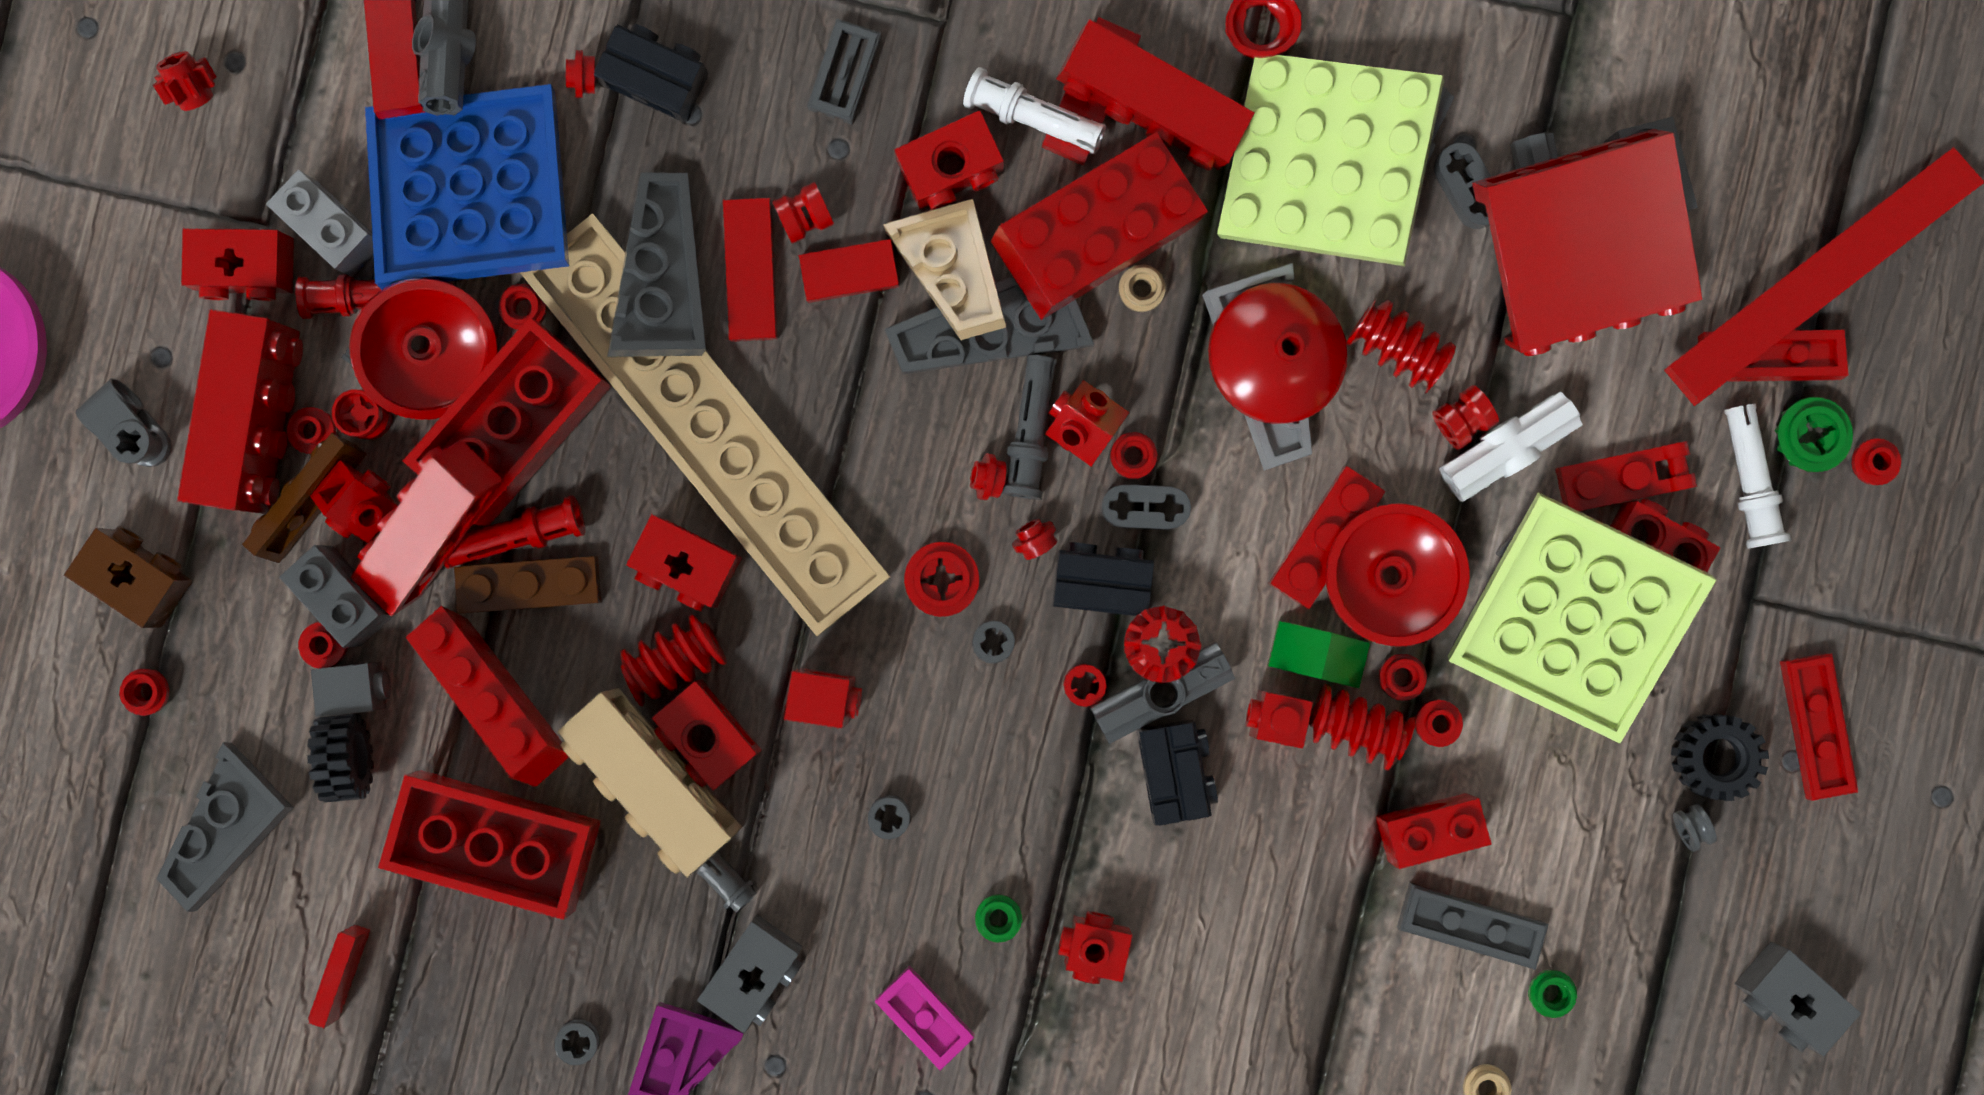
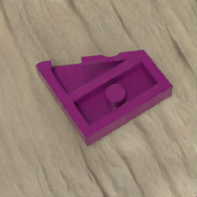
[628,1002,744,1095]

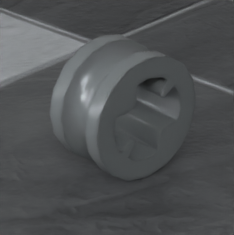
[972,621,1015,664]
[868,795,911,840]
[1673,803,1717,852]
[555,1019,599,1065]

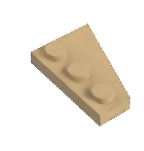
[883,199,1006,340]

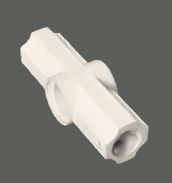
[1439,392,1583,502]

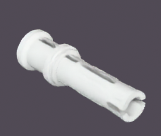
[963,67,1106,154]
[1724,404,1791,549]

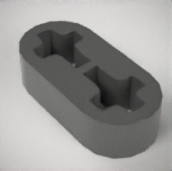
[1434,142,1491,229]
[1101,485,1191,530]

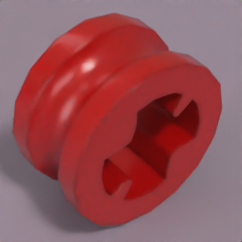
[1063,664,1106,707]

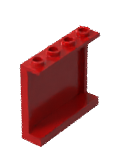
[1472,129,1702,356]

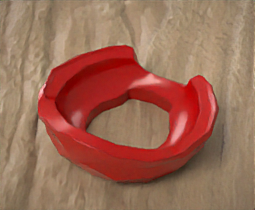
[1225,0,1302,59]

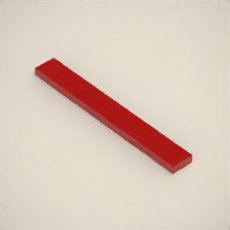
[1664,147,1984,406]

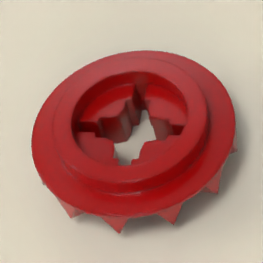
[904,542,979,617]
[1124,605,1202,683]

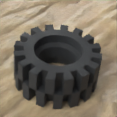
[307,713,374,803]
[1671,714,1769,801]

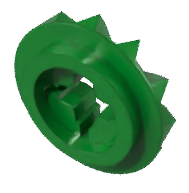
[1774,397,1853,472]

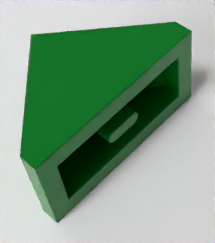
[1267,621,1370,688]

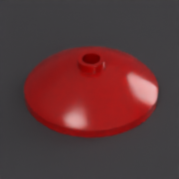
[349,278,497,420]
[1208,283,1348,424]
[1325,504,1470,646]

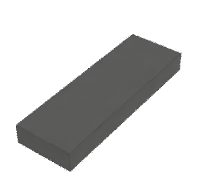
[1396,883,1549,970]

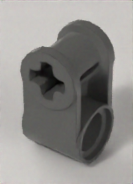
[75,378,171,467]

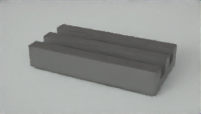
[807,19,882,124]

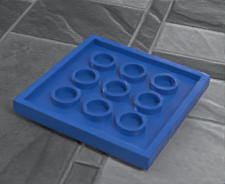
[365,84,569,290]

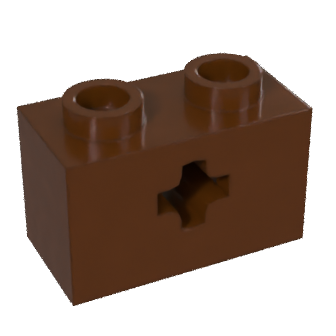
[63,526,193,628]

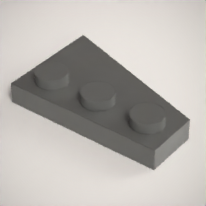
[157,742,294,912]

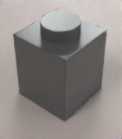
[311,662,391,717]

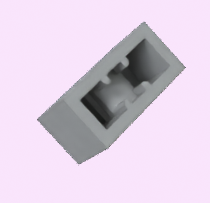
[266,169,374,277]

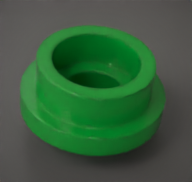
[975,894,1022,943]
[1528,969,1577,1018]

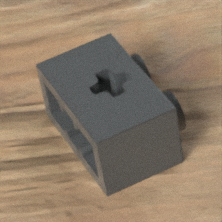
[279,545,395,648]
[697,915,803,1033]
[1734,942,1861,1056]

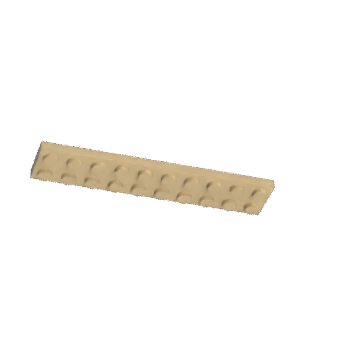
[520,213,891,636]

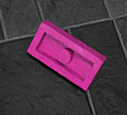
[875,965,974,1070]

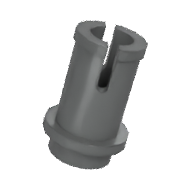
[697,852,757,913]

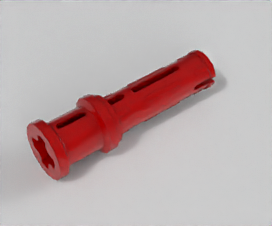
[295,274,381,319]
[444,495,586,569]

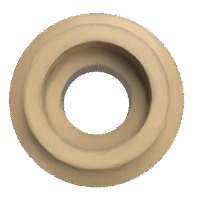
[1118,265,1166,312]
[1463,1064,1512,1095]

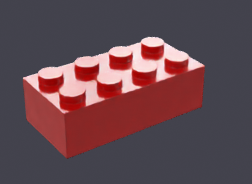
[990,132,1208,320]
[177,309,303,514]
[403,317,612,526]
[378,770,601,920]

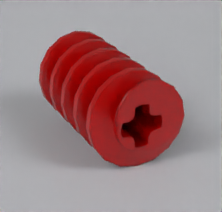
[1346,299,1456,394]
[620,614,727,707]
[1309,683,1416,771]

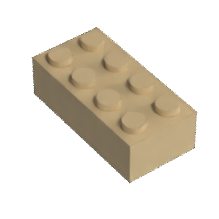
[557,688,743,877]

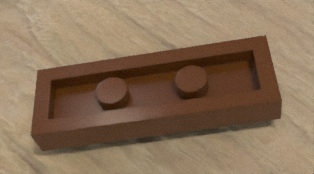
[242,433,367,563]
[454,556,602,614]

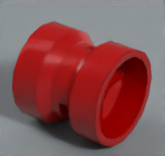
[772,182,835,244]
[1432,385,1499,450]
[332,389,392,440]

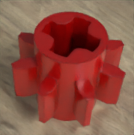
[153,51,217,111]

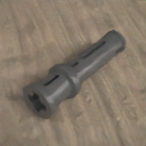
[1001,355,1057,500]

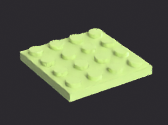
[1217,55,1444,266]
[1448,492,1716,743]

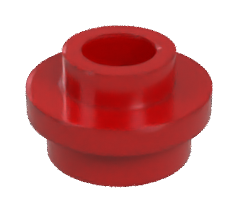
[566,50,595,98]
[499,283,547,330]
[287,407,336,454]
[1110,432,1157,479]
[1851,438,1901,486]
[970,453,1006,501]
[1012,518,1058,560]
[298,622,347,669]
[1379,654,1427,701]
[119,668,170,716]
[1415,700,1463,747]

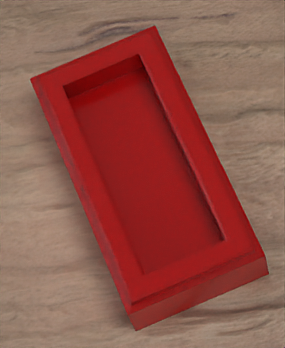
[798,239,899,303]
[308,925,370,1028]

